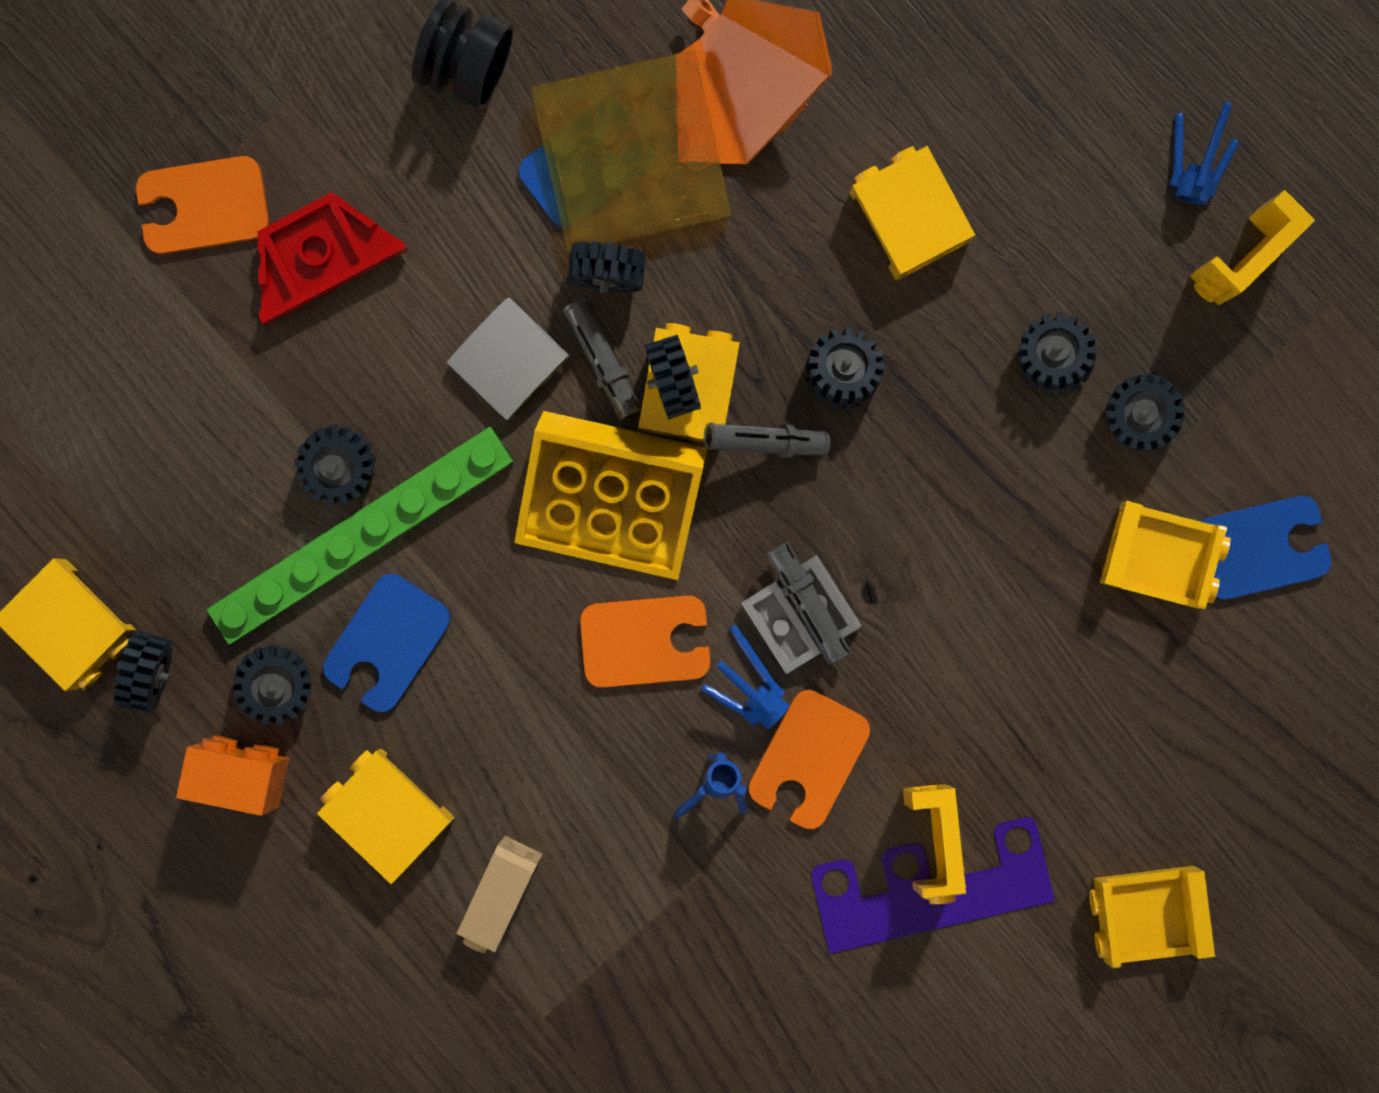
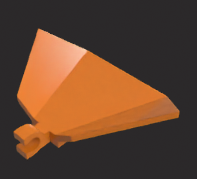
[676,0,832,164]

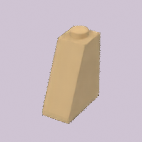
[456,836,543,953]

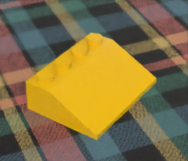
[514,411,707,580]

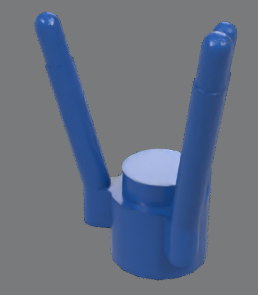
[1169,101,1239,205]
[702,625,789,730]
[673,752,747,819]

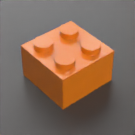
[176,735,290,816]

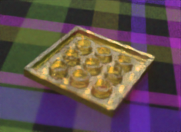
[531,50,732,254]

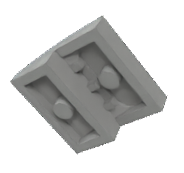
[446,298,570,420]
[741,555,862,674]

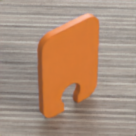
[136,156,270,254]
[580,595,710,687]
[749,689,870,829]

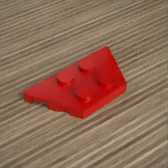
[257,192,408,326]

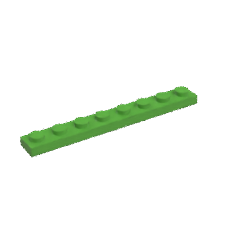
[206,426,514,645]

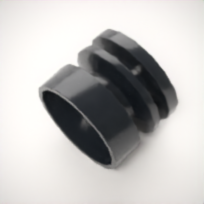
[412,0,514,110]

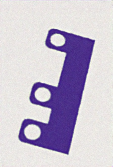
[812,817,1055,954]

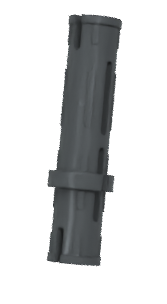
[563,298,642,422]
[703,422,831,458]
[765,541,851,665]

